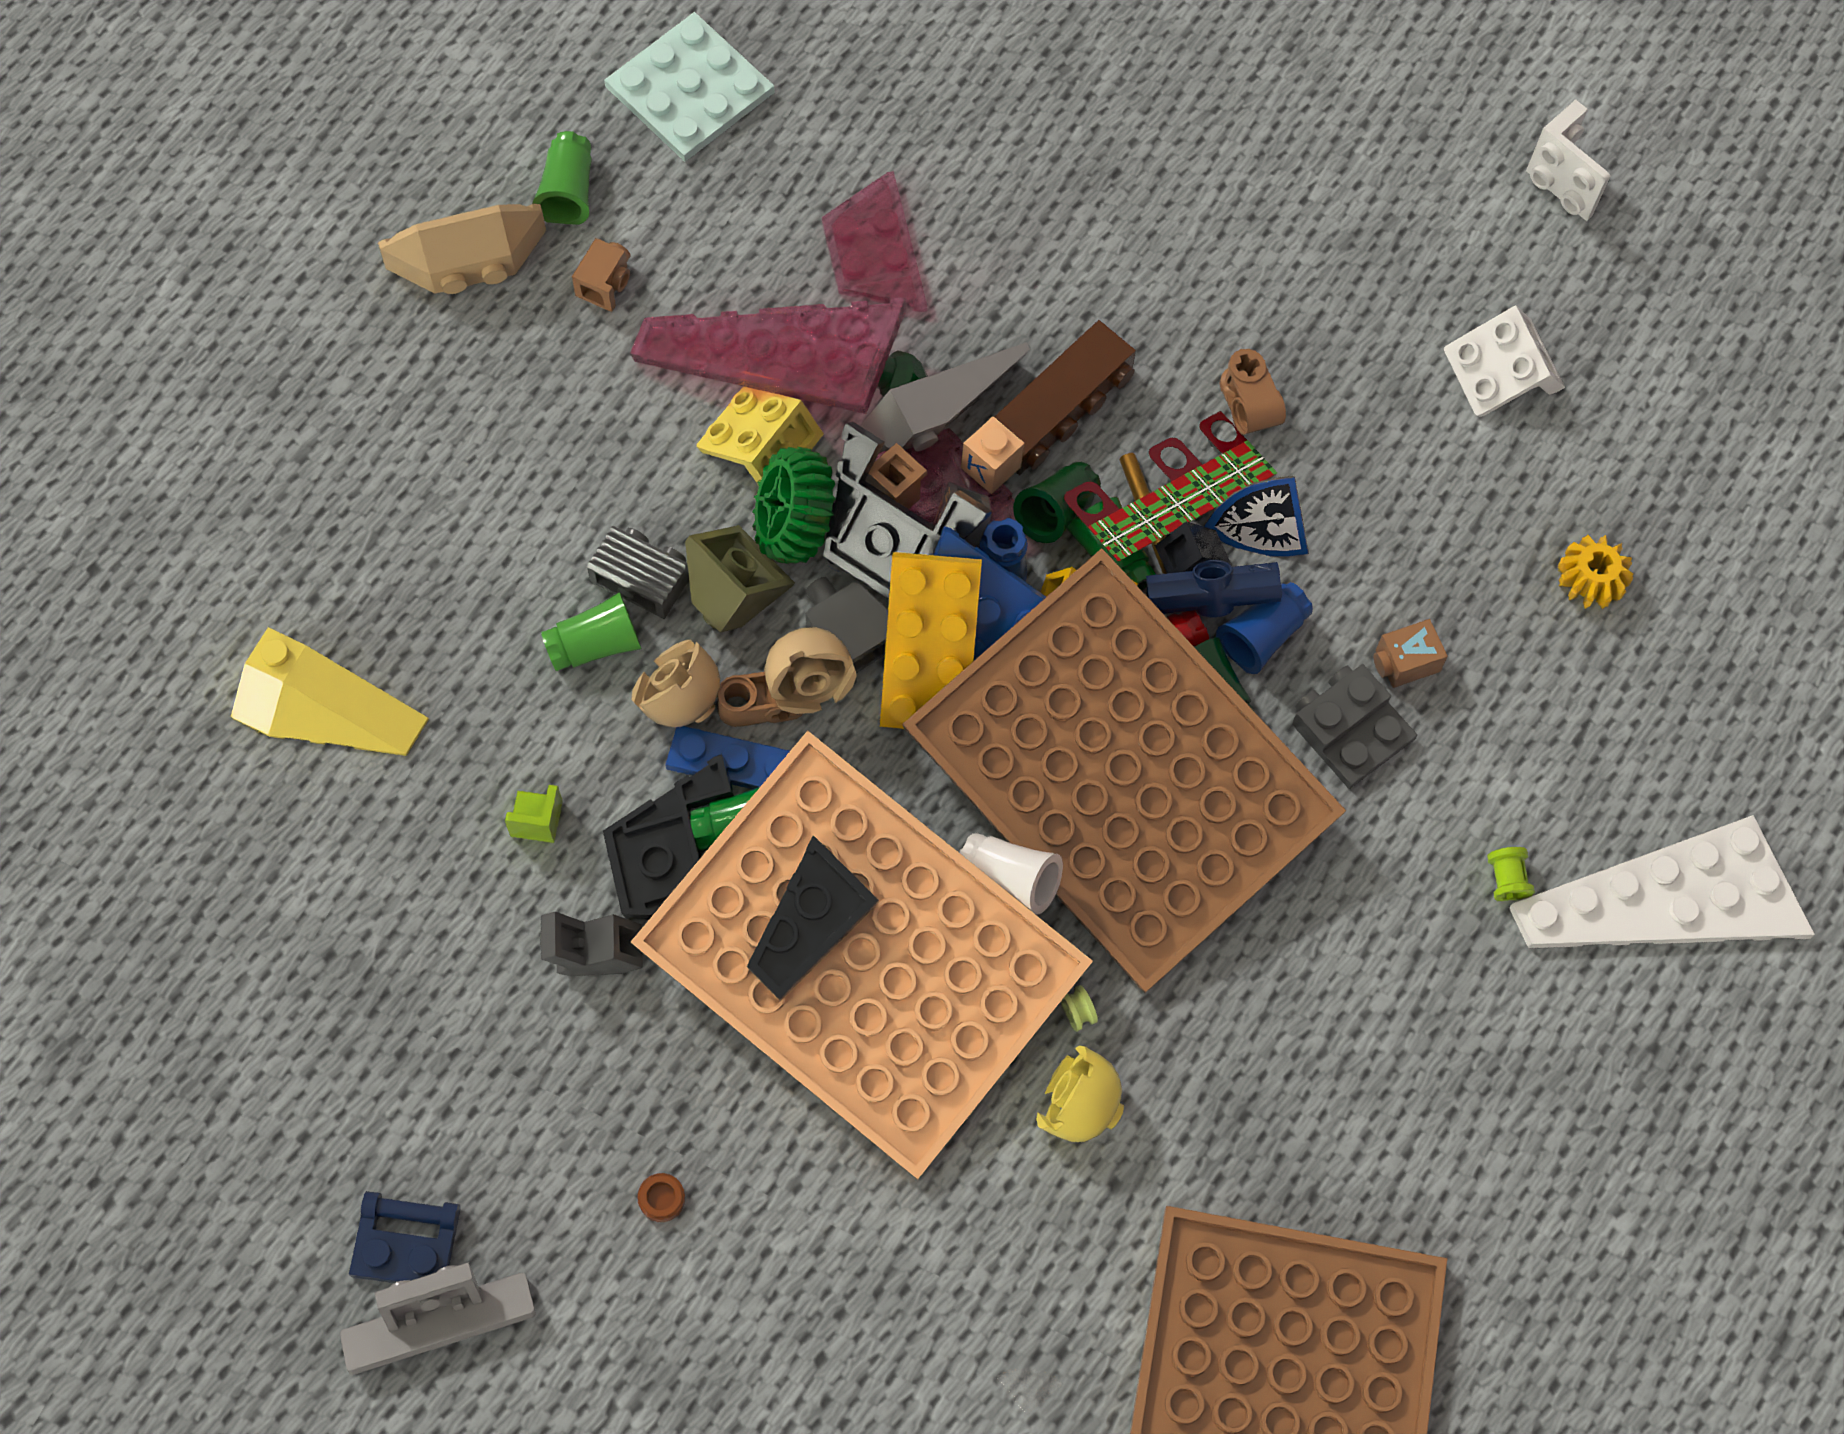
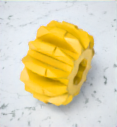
[1558,535,1633,609]

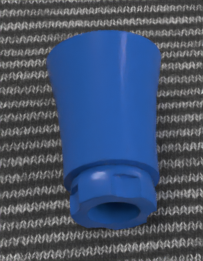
[978,518,1028,582]
[1216,582,1313,674]

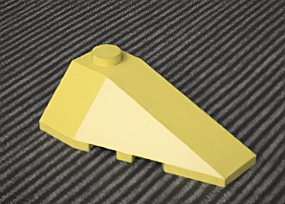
[231,627,429,756]

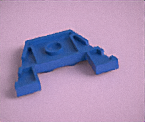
[934,526,1046,661]

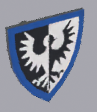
[1204,476,1309,556]

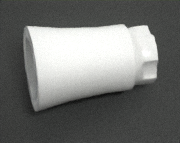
[959,833,1063,915]

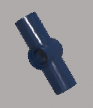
[1146,560,1282,618]

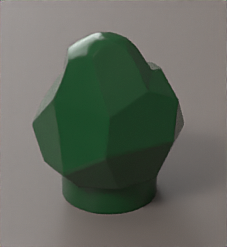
[869,350,928,397]

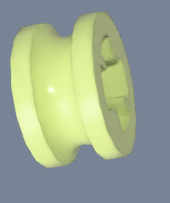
[1061,985,1098,1032]

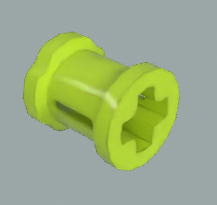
[1487,847,1535,901]

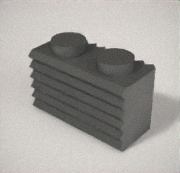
[587,526,689,619]

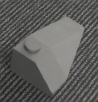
[860,342,1030,451]

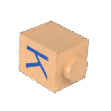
[960,416,1024,494]

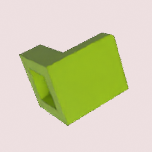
[505,784,563,843]

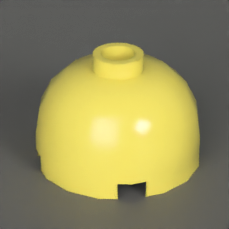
[1036,1045,1124,1142]

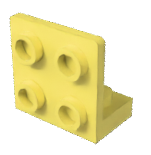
[697,386,824,484]

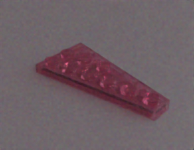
[630,298,908,414]

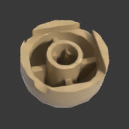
[764,627,857,714]
[631,640,720,727]

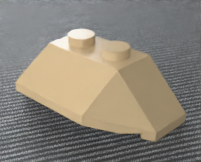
[378,204,546,294]

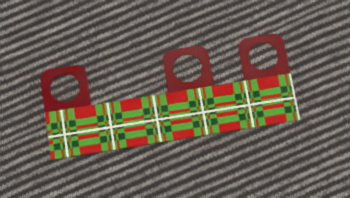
[1064,411,1277,562]

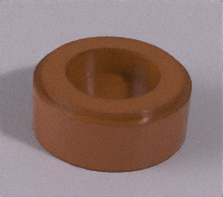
[638,1173,685,1222]

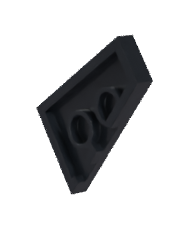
[747,835,879,1001]

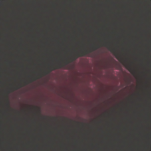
[822,171,927,312]

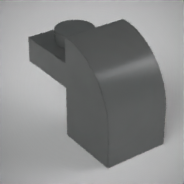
[540,912,643,976]

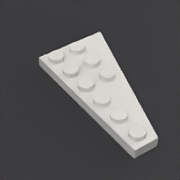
[1509,815,1815,948]

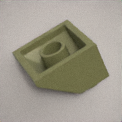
[685,525,795,633]

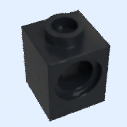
[1154,521,1232,574]

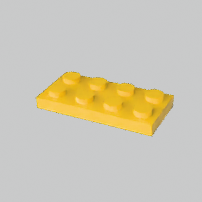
[880,552,982,729]

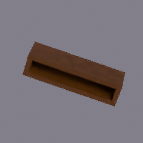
[994,320,1136,476]

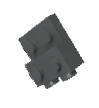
[1292,664,1417,789]

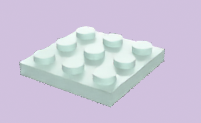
[604,12,775,162]

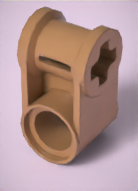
[1219,349,1286,435]
[717,671,803,727]

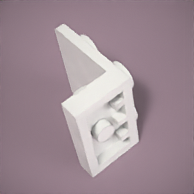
[1526,99,1610,221]
[1444,305,1565,417]

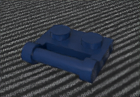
[349,1191,461,1283]

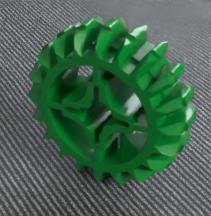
[752,447,836,564]

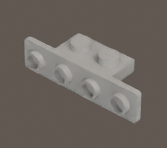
[340,1262,536,1375]

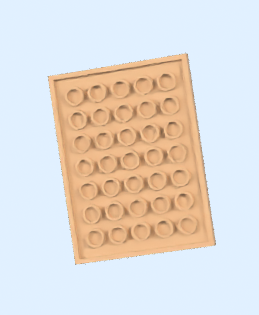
[631,730,1093,1180]

